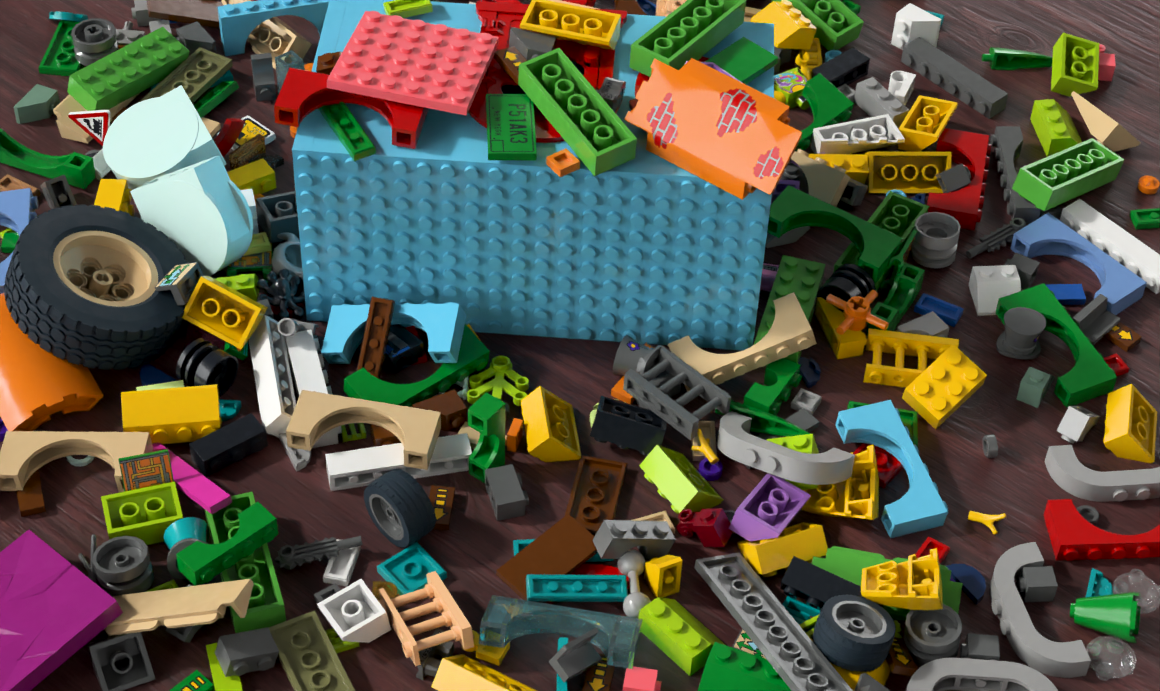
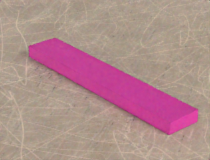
[152,443,232,514]

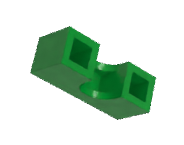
[743,358,802,416]

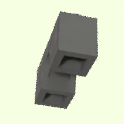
[593,520,676,559]

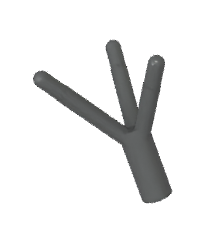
[78,534,98,584]

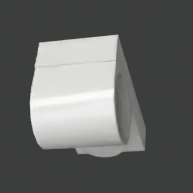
[888,71,916,105]

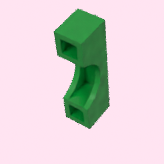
[866,263,925,335]
[468,392,506,483]
[176,502,278,586]

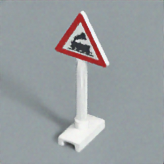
[68,110,110,146]

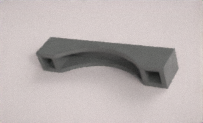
[990,126,1041,224]

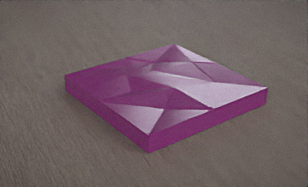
[0,530,123,691]

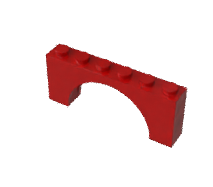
[274,68,428,149]
[927,128,992,230]
[1043,499,1160,561]

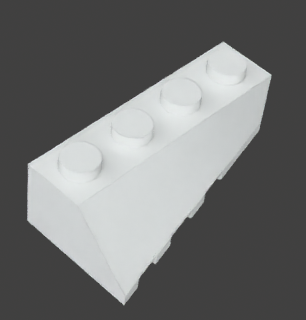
[811,114,905,154]

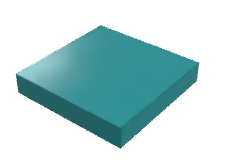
[377,542,447,596]

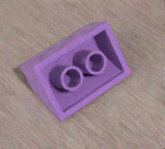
[729,473,811,541]

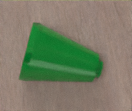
[1070,592,1141,643]

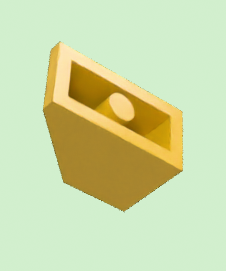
[644,555,683,598]

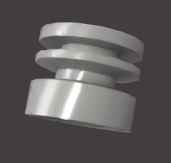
[911,212,961,268]

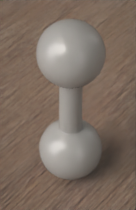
[617,550,651,621]

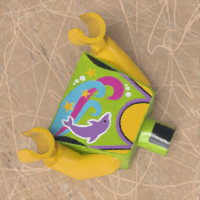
[774,52,812,110]

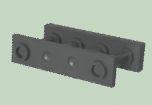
[623,347,731,440]

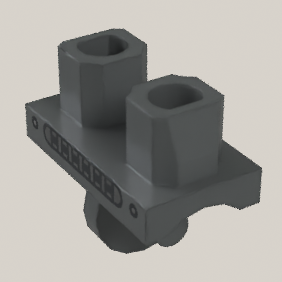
[410,628,455,680]

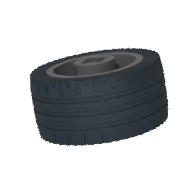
[364,469,436,548]
[813,594,896,672]

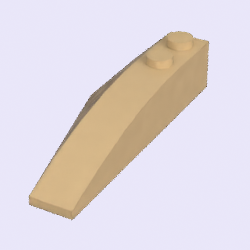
[221,0,312,71]

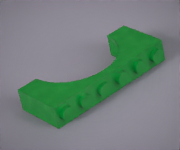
[795,73,854,152]
[767,185,903,283]
[995,283,1117,408]
[344,324,490,407]

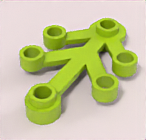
[467,355,529,406]

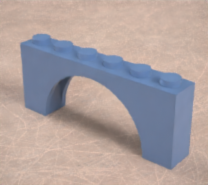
[0,188,39,294]
[1010,212,1147,315]

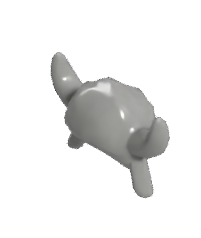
[271,232,303,282]

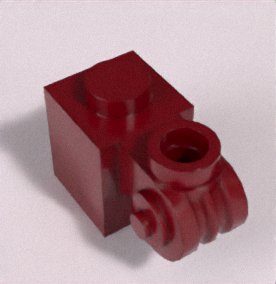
[677,508,733,547]

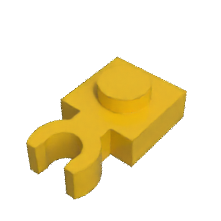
[461,630,510,666]

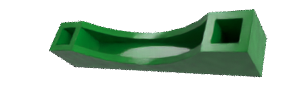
[0,129,96,189]

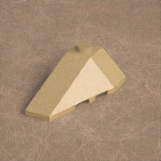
[1071,91,1141,152]

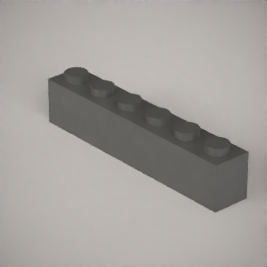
[901,37,1008,119]

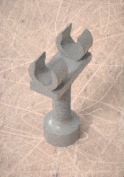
[278,318,319,338]

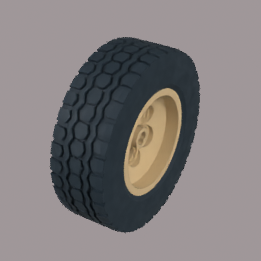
[4,204,188,370]

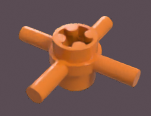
[826,290,889,335]

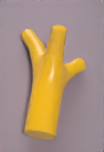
[691,428,719,465]
[968,511,1006,535]

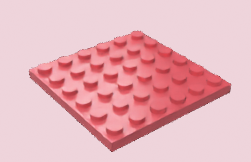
[327,11,499,116]

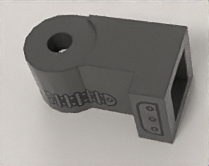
[596,77,626,112]

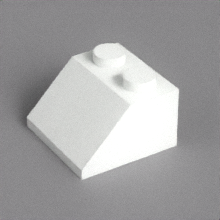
[891,3,942,50]
[968,265,1021,316]
[317,579,391,643]

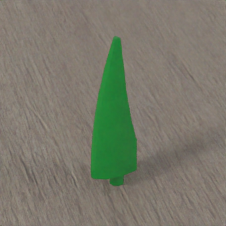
[982,47,1053,70]
[715,401,814,437]

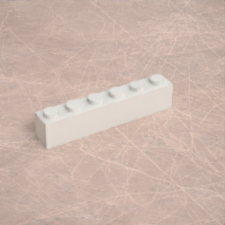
[1060,199,1160,294]
[249,315,296,438]
[285,330,342,448]
[325,433,472,491]

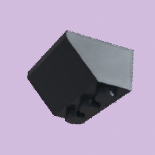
[590,396,667,456]

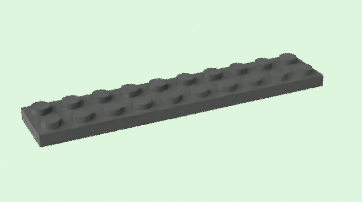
[694,552,853,691]

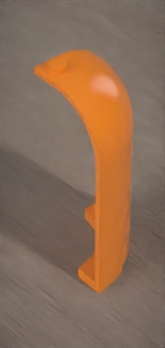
[0,293,104,431]

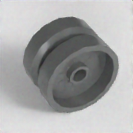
[71,18,119,66]
[92,536,154,598]
[903,604,962,666]

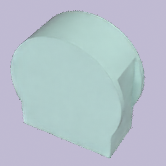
[103,85,227,190]
[130,155,253,276]

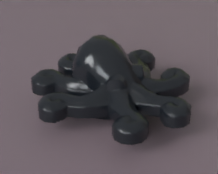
[256,269,305,320]

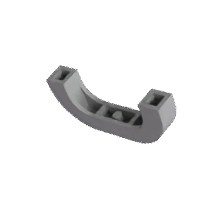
[717,411,855,485]
[1045,445,1160,502]
[990,542,1091,678]
[906,657,1058,691]

